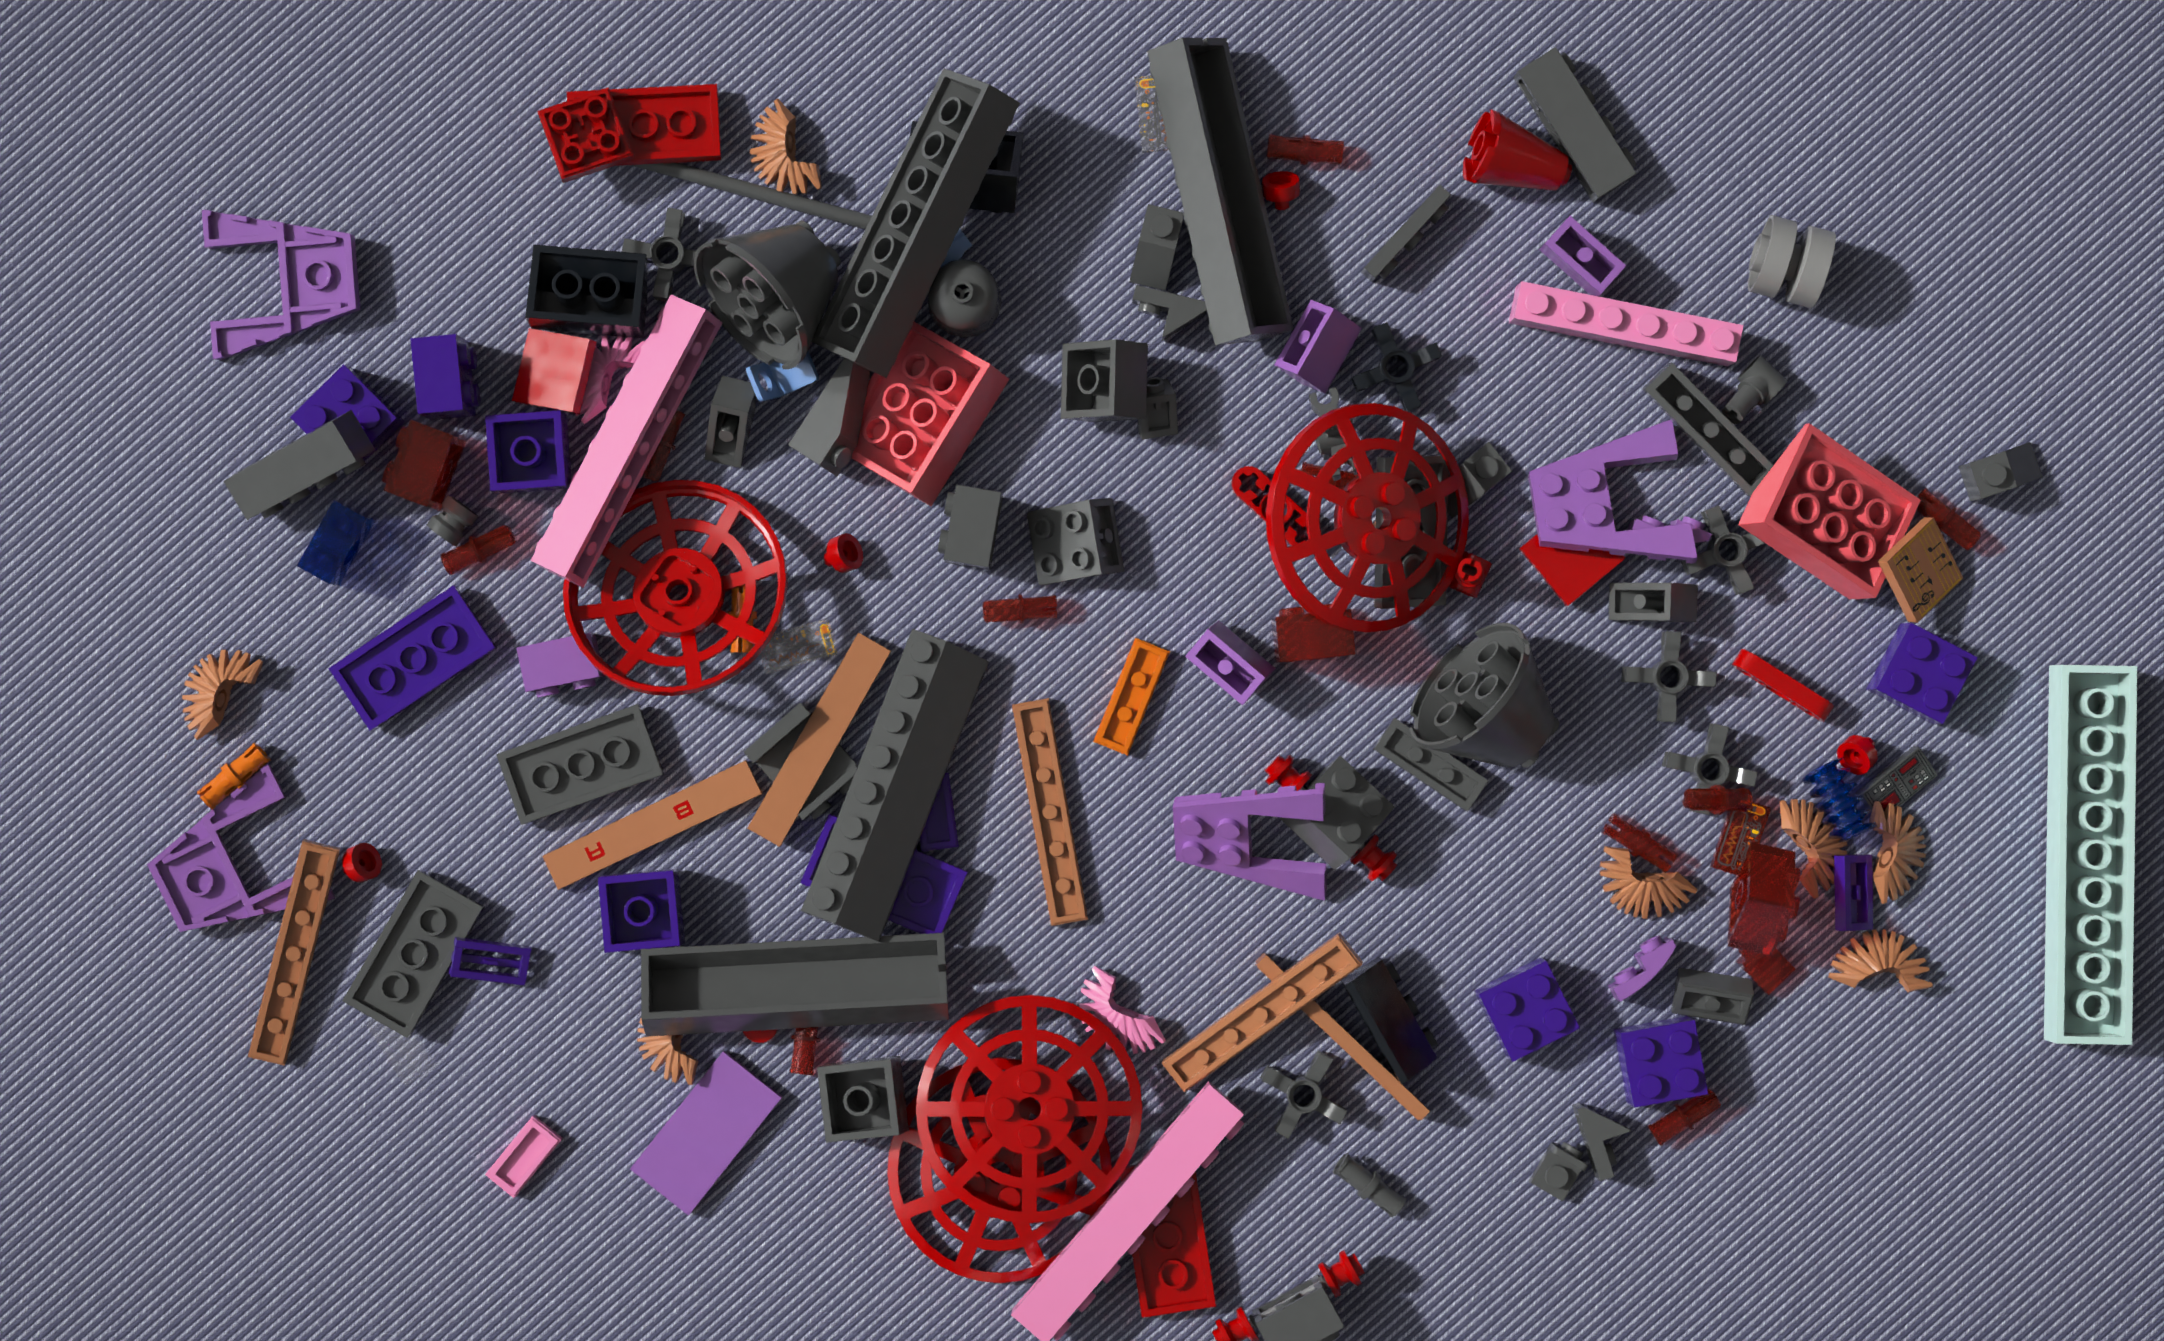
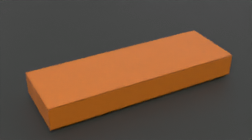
[1093,638,1170,756]

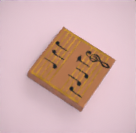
[1878,517,1963,623]

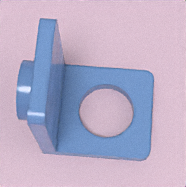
[746,351,819,403]

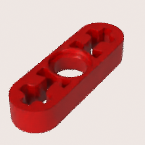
[1231,466,1321,546]
[1732,649,1834,722]

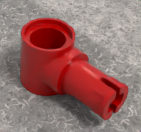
[1448,551,1492,598]

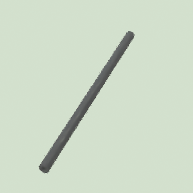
[631,163,872,229]

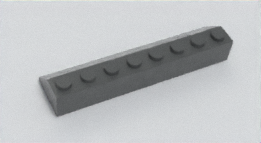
[812,68,1020,378]
[801,629,989,942]

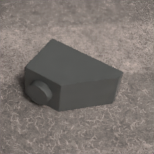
[1129,204,1184,291]
[704,376,757,468]
[1958,442,2043,502]
[1608,583,1698,622]

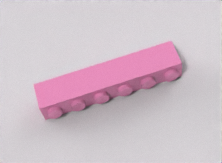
[1509,281,1744,367]

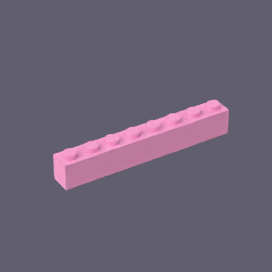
[531,295,722,588]
[1011,1081,1244,1341]

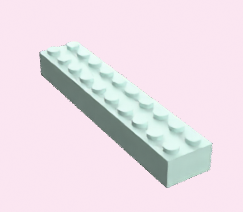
[2044,665,2137,1045]

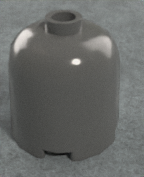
[927,259,1002,338]

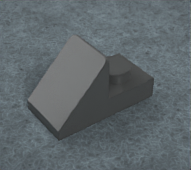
[1132,285,1207,341]
[1448,442,1512,518]
[1572,1103,1631,1181]

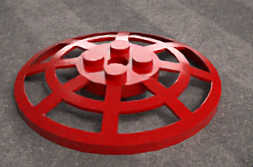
[1266,403,1469,633]
[563,480,788,696]
[916,995,1143,1223]
[887,1057,1112,1283]

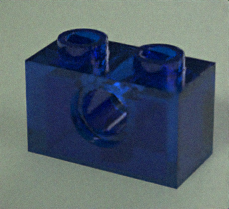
[297,500,375,586]

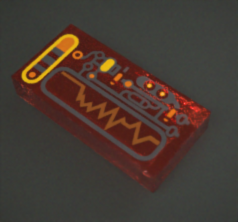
[1710,796,1771,879]

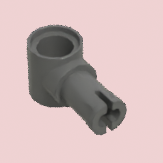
[1722,355,1788,424]

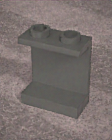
[744,702,858,820]

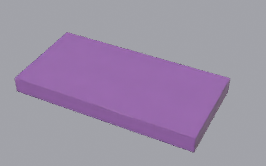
[630,1050,783,1216]

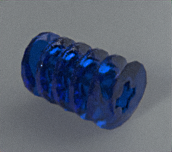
[1802,758,1877,842]

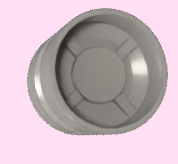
[1748,215,1836,309]

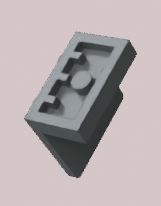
[1027,498,1125,585]

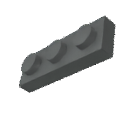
[1361,185,1451,282]
[1373,718,1489,812]

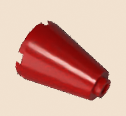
[1463,109,1572,191]

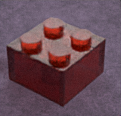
[382,419,466,511]
[1271,604,1356,663]
[1727,842,1800,956]

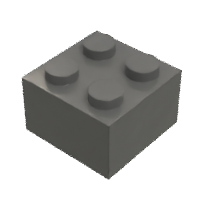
[1061,339,1148,422]
[938,484,1003,570]
[817,1056,909,1143]

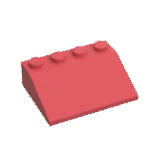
[851,322,1009,506]
[1738,423,1921,600]

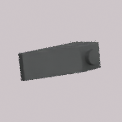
[788,358,870,477]

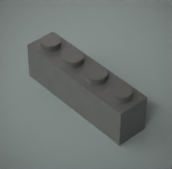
[1513,47,1637,203]
[1642,363,1773,497]
[223,410,375,520]

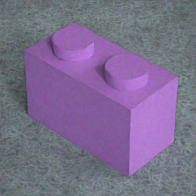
[1539,216,1626,296]
[1274,300,1362,393]
[1185,620,1276,705]
[516,632,604,698]

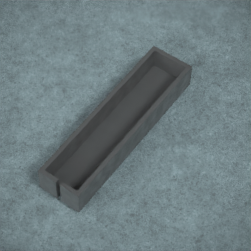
[1147,38,1294,346]
[641,933,949,1037]

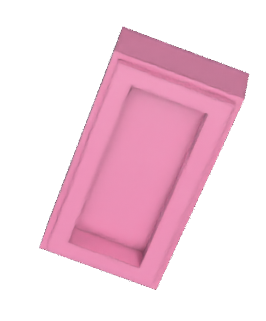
[485,1115,563,1198]

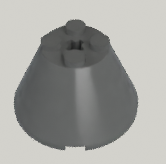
[694,220,841,369]
[1409,623,1559,768]

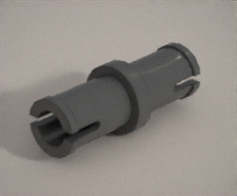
[1332,1153,1406,1218]

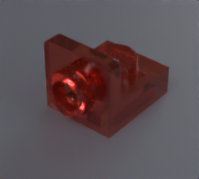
[1735,936,1796,995]

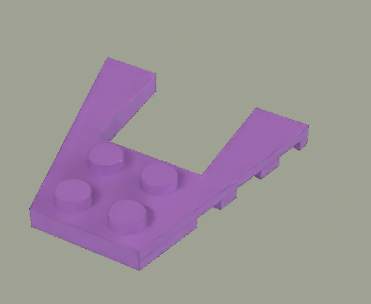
[202,210,360,360]
[1528,420,1697,564]
[147,764,336,932]
[1173,783,1327,900]

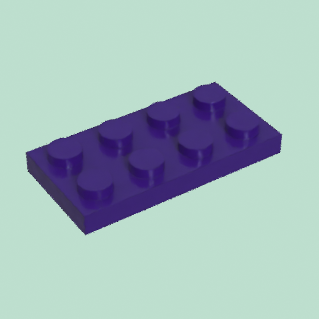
[328,585,497,731]
[800,814,968,934]

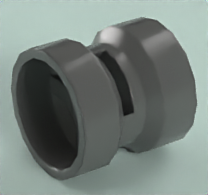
[426,495,479,547]

